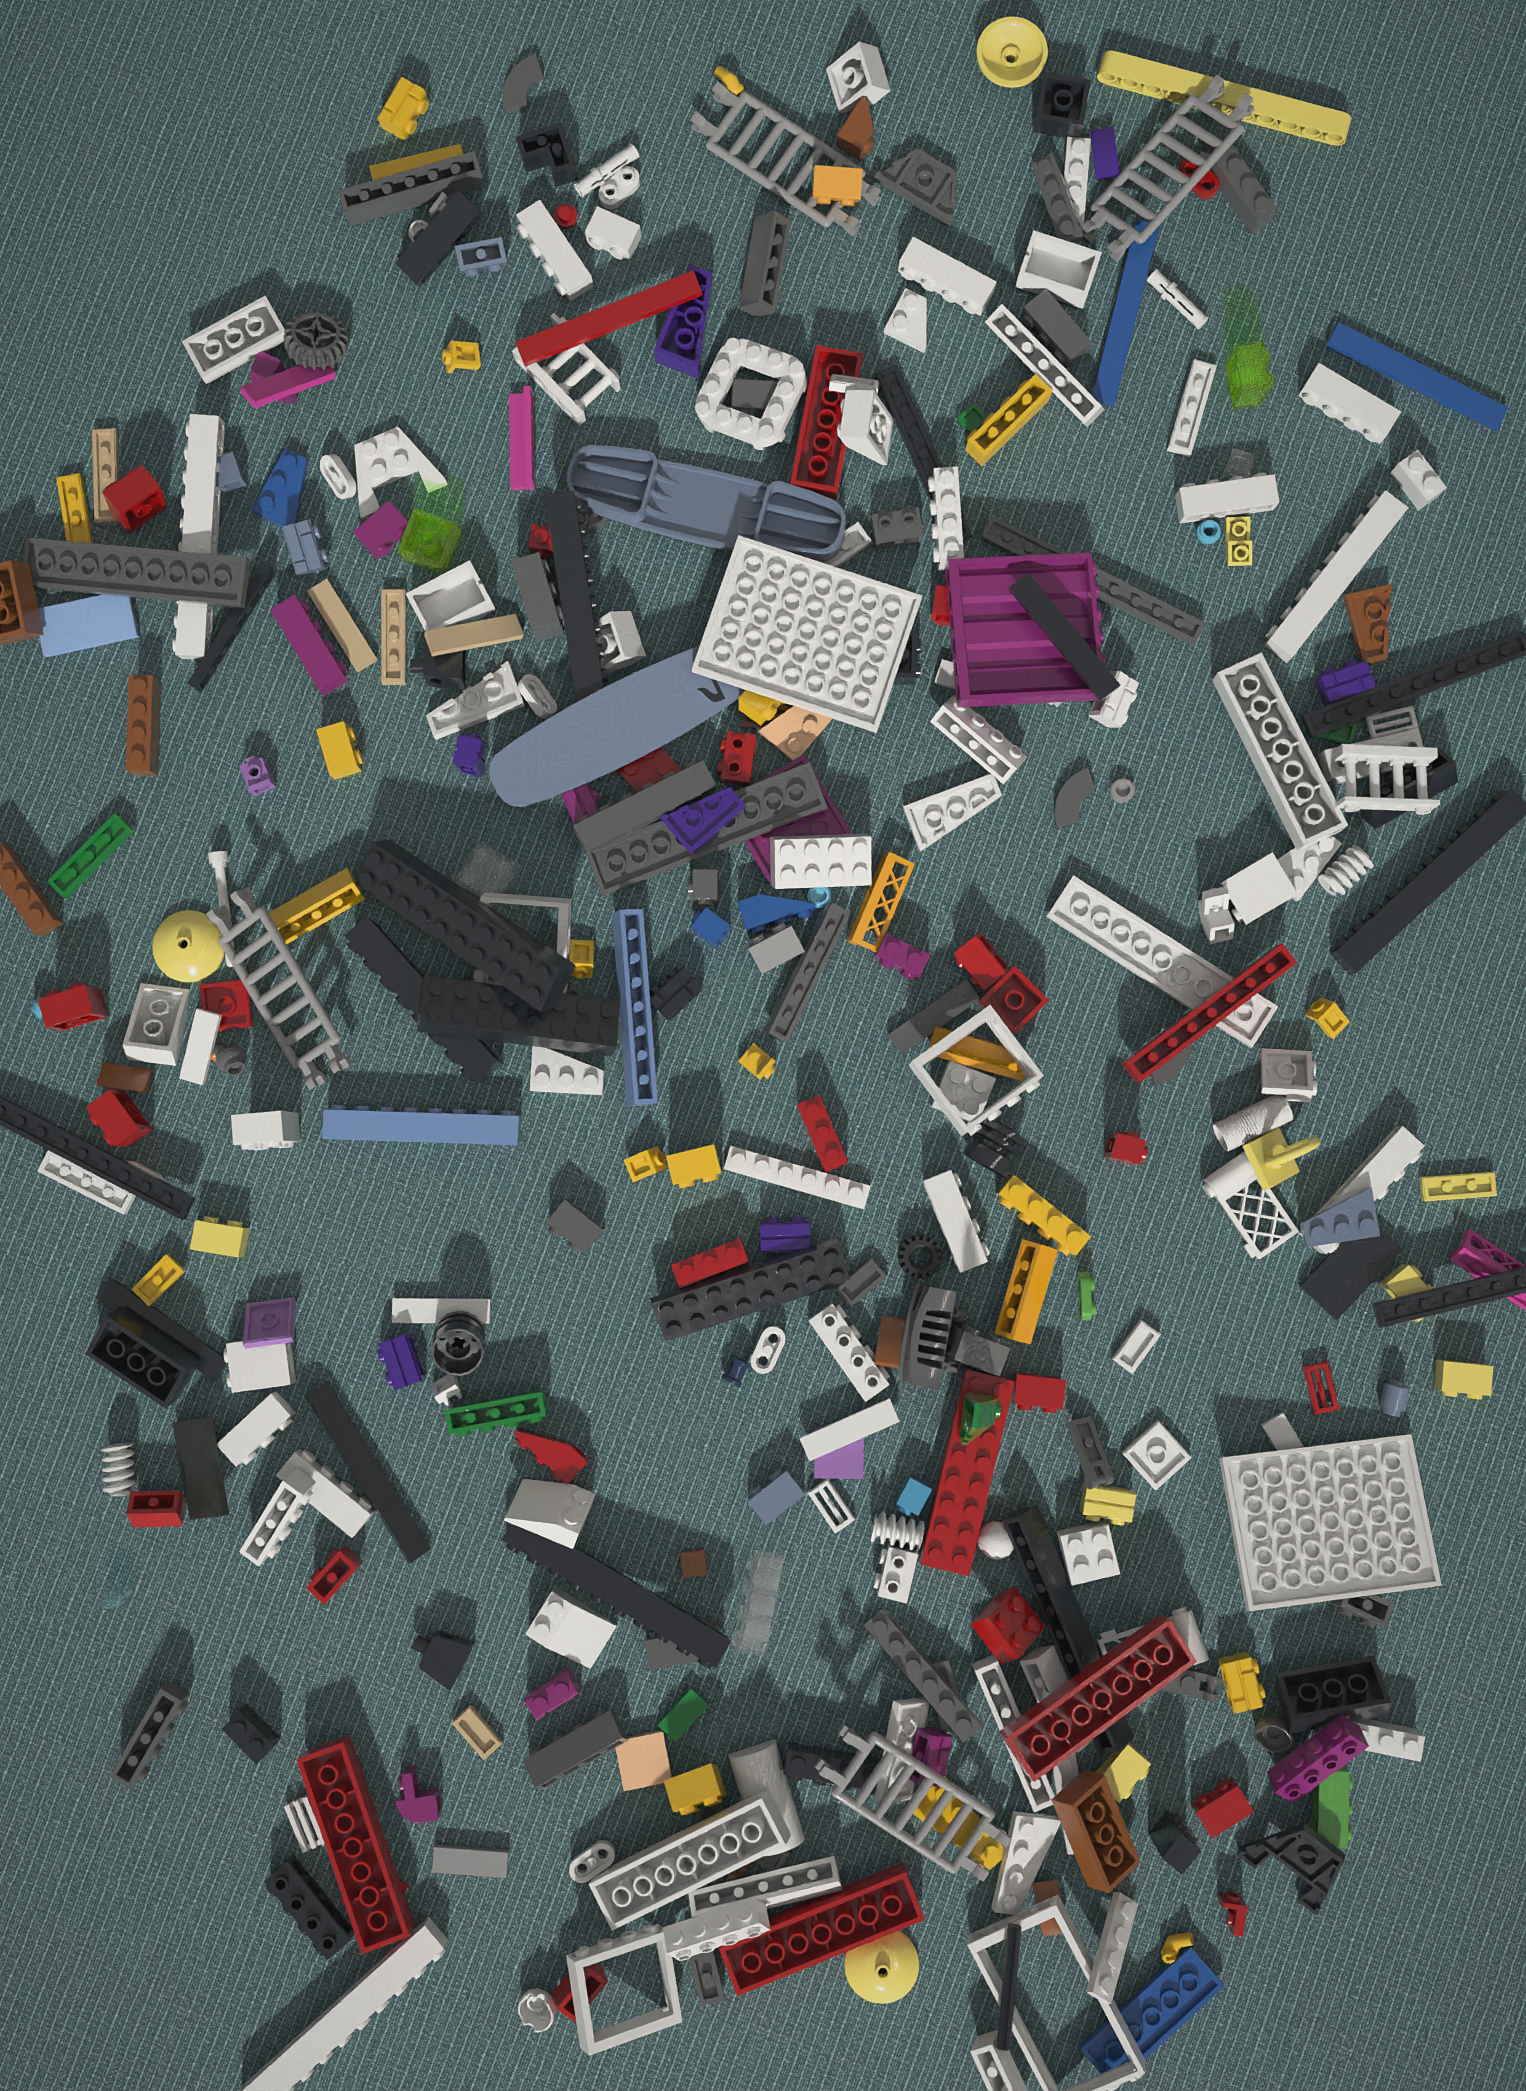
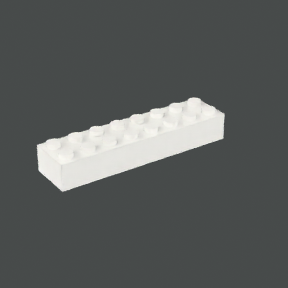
[1213,653,1348,851]
[589,1788,791,1930]

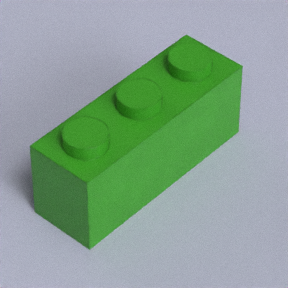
[1311,1766,1353,1849]

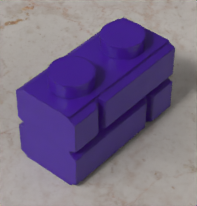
[1315,659,1376,706]
[452,733,488,777]
[760,1217,810,1253]
[377,1332,426,1390]

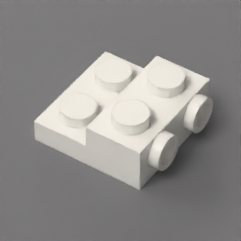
[1260,1048,1317,1102]

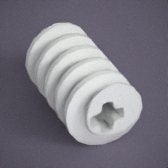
[1318,845,1374,896]
[101,1443,135,1496]
[871,1512,925,1551]

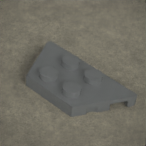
[874,148,958,226]

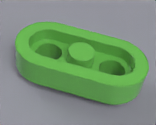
[1077,1271,1096,1321]

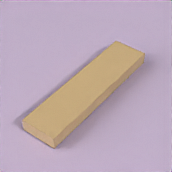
[92,428,119,525]
[307,579,378,672]
[381,589,407,685]
[424,614,524,656]

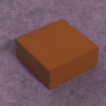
[680,1548,708,1578]

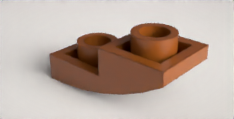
[874,1315,906,1368]
[1032,1880,1063,1936]

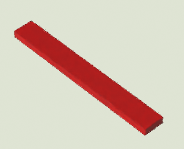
[515,270,703,367]

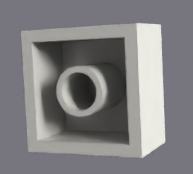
[930,1061,996,1122]
[1056,1520,1120,1585]

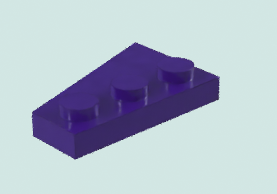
[660,787,747,855]

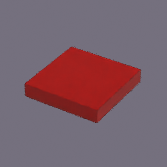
[199,979,254,1031]

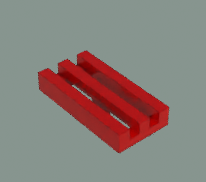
[1302,1360,1339,1415]

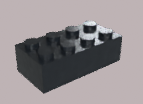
[85,1306,201,1409]
[1275,1656,1391,1733]

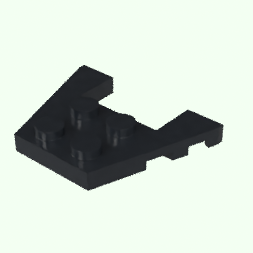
[1237,1823,1345,1915]

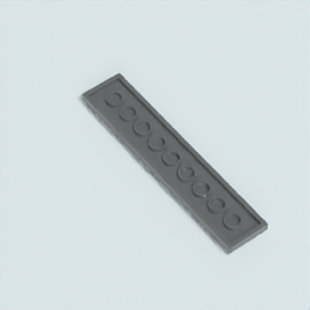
[23,538,251,608]
[587,762,828,896]

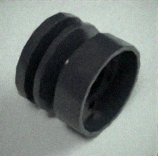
[963,1118,1028,1179]
[431,1311,485,1376]

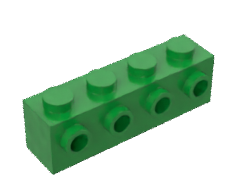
[444,1389,549,1437]

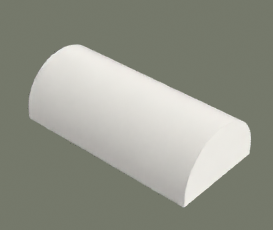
[182,296,285,384]
[728,1739,805,1856]

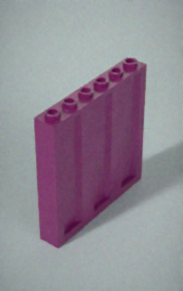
[944,552,1106,708]

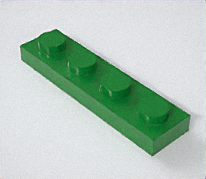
[46,813,134,899]

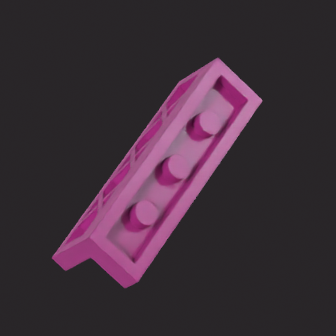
[509,386,535,490]
[1449,1228,1526,1311]

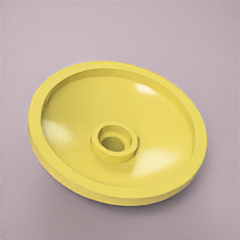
[976,17,1048,88]
[152,910,225,982]
[844,1930,919,2004]

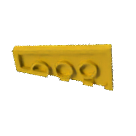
[913,1776,1005,1870]

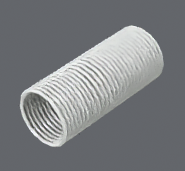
[1213,1094,1293,1151]

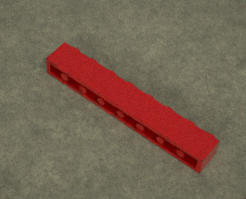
[1121,943,1297,1083]

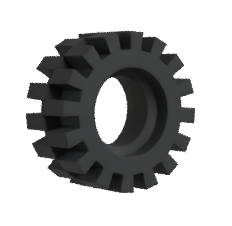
[898,1235,943,1279]

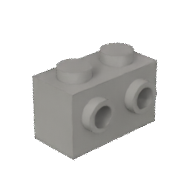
[747,922,805,974]

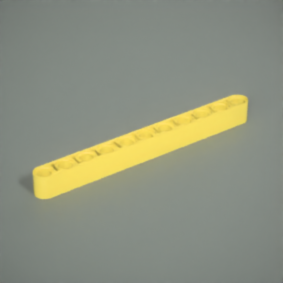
[1097,50,1352,146]

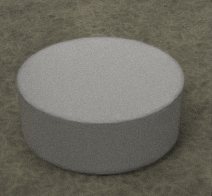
[1109,778,1135,803]

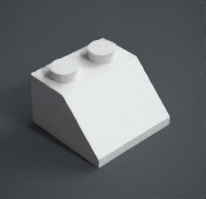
[826,42,891,113]
[597,611,646,673]

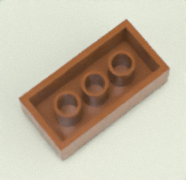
[1051,1770,1141,1893]

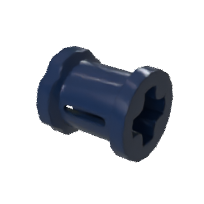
[721,1355,751,1387]

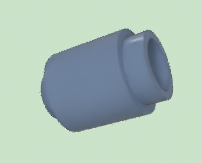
[1379,1378,1409,1417]

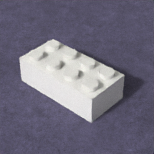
[770,834,871,889]

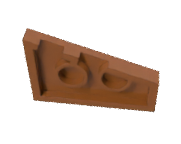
[1343,584,1392,664]

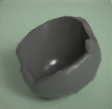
[1255,1716,1293,1753]

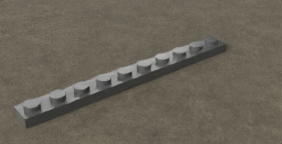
[980,515,1206,646]

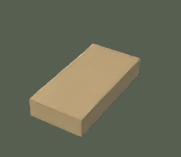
[451,1704,503,1760]

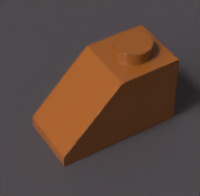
[837,96,875,161]

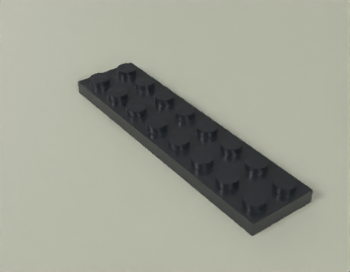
[650,1238,850,1341]

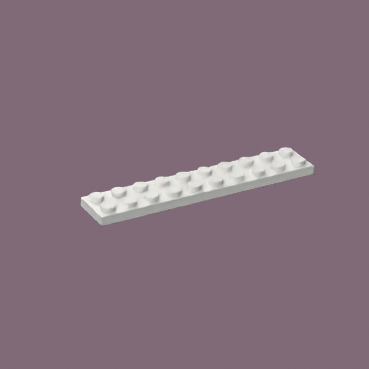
[1046,875,1278,1048]

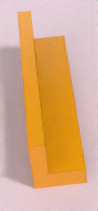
[846,852,915,953]
[928,1026,1029,1081]

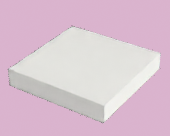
[1121,1420,1192,1490]

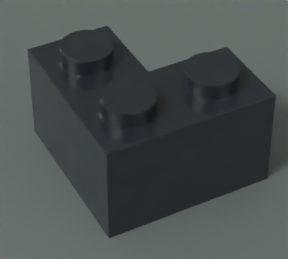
[516,122,578,187]

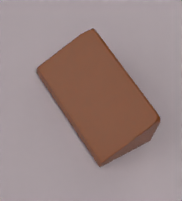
[96,1063,152,1093]

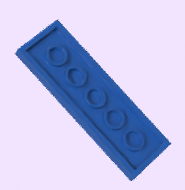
[1079,1946,1225,2074]

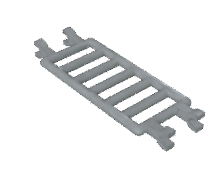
[1081,75,1255,262]
[691,81,881,237]
[206,887,352,1090]
[814,1724,1012,1882]

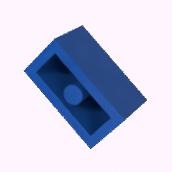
[691,907,730,949]

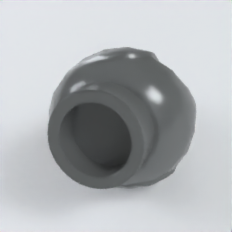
[211,1044,247,1076]

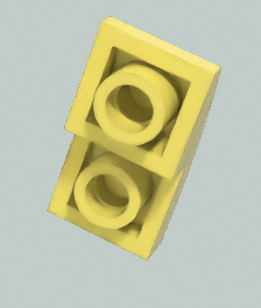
[1224,517,1252,566]

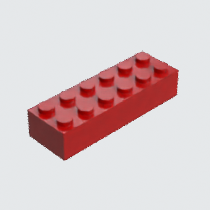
[790,345,863,502]

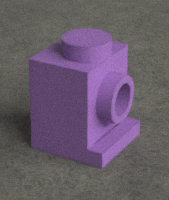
[240,756,276,796]

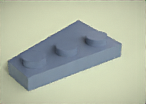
[1300,1187,1380,1247]

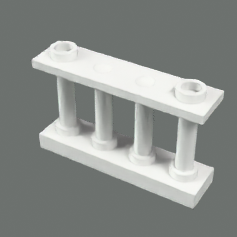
[512,313,621,427]
[1333,744,1440,815]

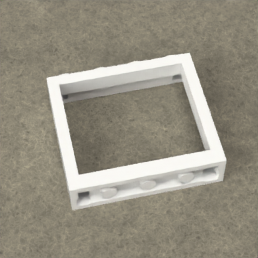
[474,892,572,994]
[909,1005,1044,1136]
[566,1924,682,2056]

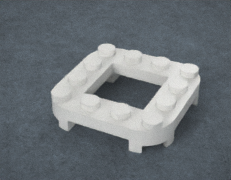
[695,338,808,450]

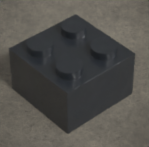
[1033,72,1091,138]

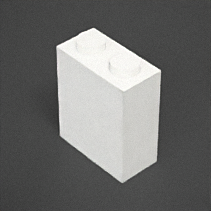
[1220,852,1298,925]
[224,1340,296,1393]

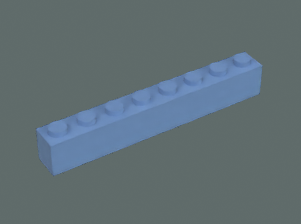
[612,909,658,1106]
[322,1105,522,1145]

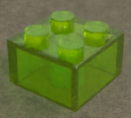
[1224,341,1274,410]
[397,508,463,575]

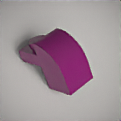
[250,351,298,405]
[395,1766,442,1823]

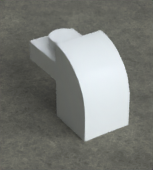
[1198,886,1234,944]

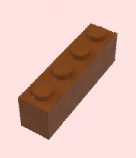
[126,675,161,776]
[0,841,63,936]

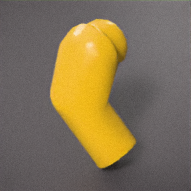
[714,66,744,97]
[1161,1932,1194,1964]

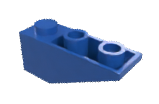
[738,894,816,934]

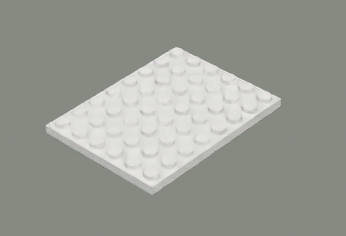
[692,535,922,733]
[1219,1434,1442,1611]

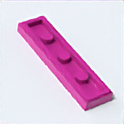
[241,365,336,408]

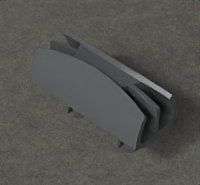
[898,1283,970,1390]

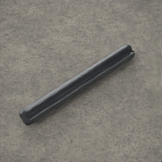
[996,1923,1022,2051]

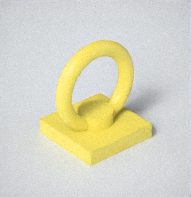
[1243,1128,1321,1191]

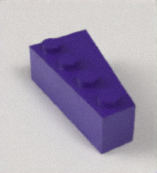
[654,264,713,379]

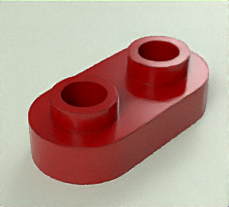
[1178,158,1220,199]

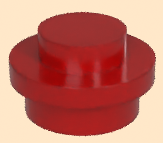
[554,204,578,229]

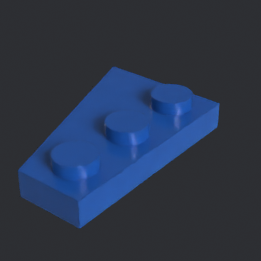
[251,448,308,527]

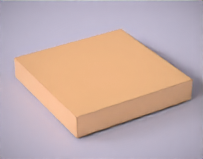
[616,1730,673,1791]

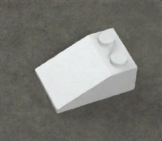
[837,390,894,465]
[123,983,190,1066]
[504,1479,595,1549]
[525,1586,617,1669]

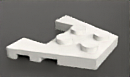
[354,427,448,521]

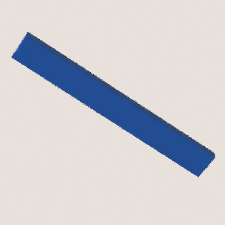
[1092,219,1159,407]
[1326,322,1509,431]

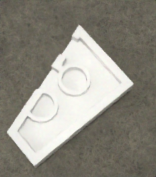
[1277,836,1342,902]
[530,1046,604,1095]

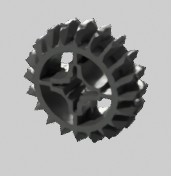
[283,309,349,371]

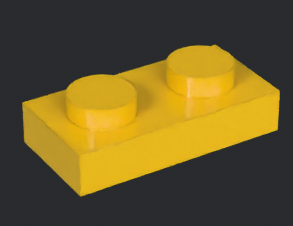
[132,1254,186,1306]

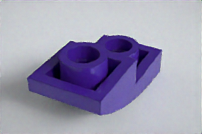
[1090,126,1119,179]

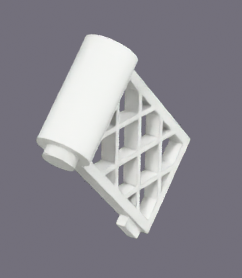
[1202,1152,1299,1259]
[1097,1607,1209,1665]

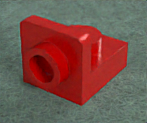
[1218,1892,1248,1937]

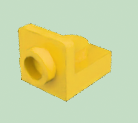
[442,341,481,373]
[569,939,594,979]
[1305,997,1350,1039]
[738,1043,776,1080]
[624,1146,667,1182]

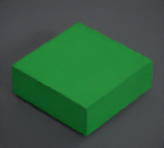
[956,402,988,434]

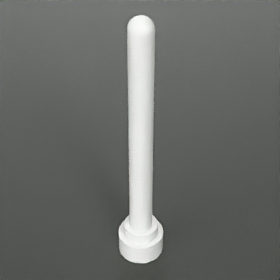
[208,851,234,967]

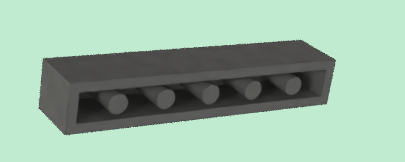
[338,151,486,226]
[573,760,717,856]

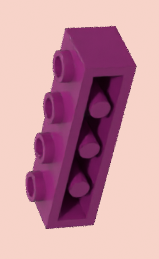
[270,595,348,696]
[1267,1715,1369,1803]

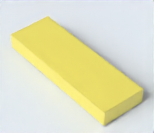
[1419,1172,1497,1201]

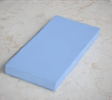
[39,595,139,657]

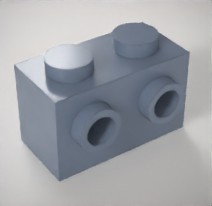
[455,237,507,277]

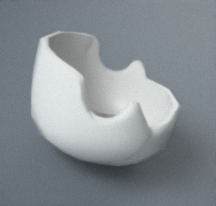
[978,1521,1014,1560]
[518,1988,556,2033]

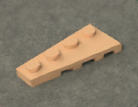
[758,706,833,761]

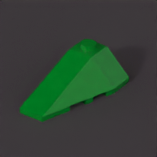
[959,1392,1001,1445]

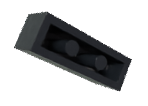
[1148,1811,1201,1875]

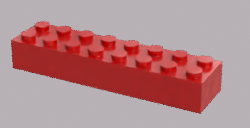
[918,1367,1015,1576]
[999,1614,1197,1782]
[296,1735,415,1954]
[719,1862,925,1996]

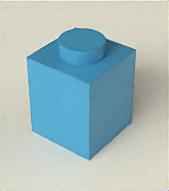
[895,1474,932,1516]

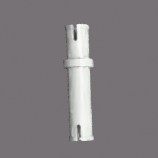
[574,143,639,198]
[1147,269,1209,330]

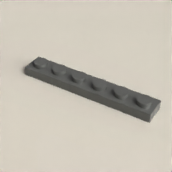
[764,901,850,1042]
[864,1607,983,1743]

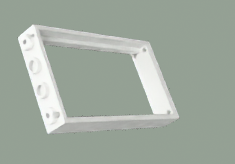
[967,1895,1146,2091]

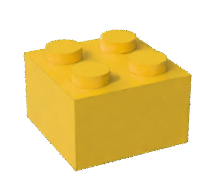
[666,1144,722,1189]
[664,1763,727,1816]

